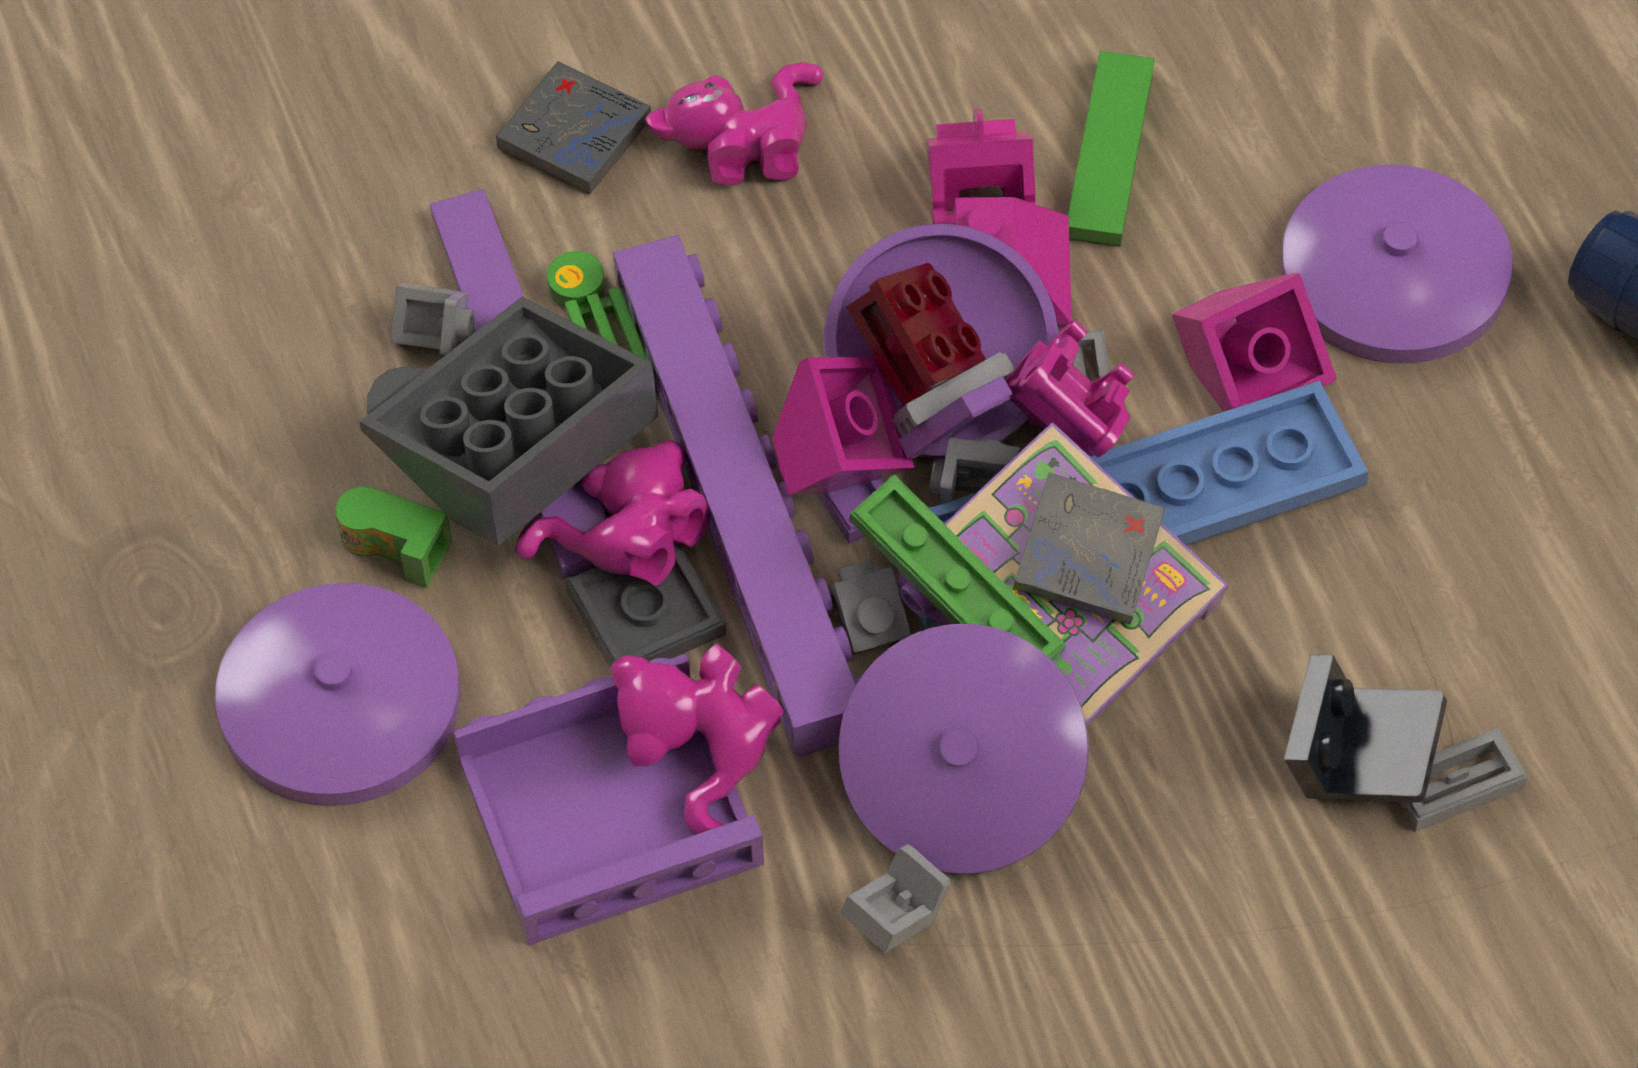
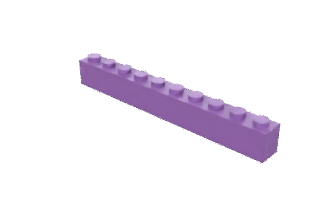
[613,234,862,758]

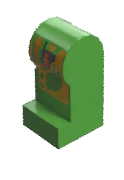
[335,486,452,588]

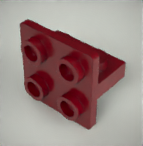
[846,263,986,407]

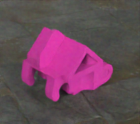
[926,107,1036,224]
[1005,319,1135,458]

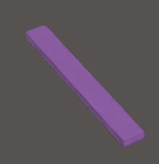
[430,189,607,578]

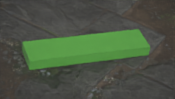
[1068,51,1155,246]
[849,474,1066,661]

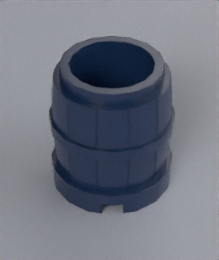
[1568,210,1638,339]

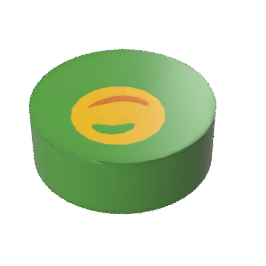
[547,251,605,307]

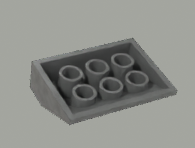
[359,296,658,546]

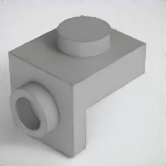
[391,283,475,356]
[930,437,1020,505]
[827,559,911,653]
[840,844,951,953]

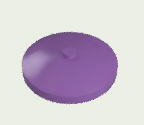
[1281,165,1512,364]
[823,224,1058,459]
[215,583,461,806]
[839,624,1089,874]

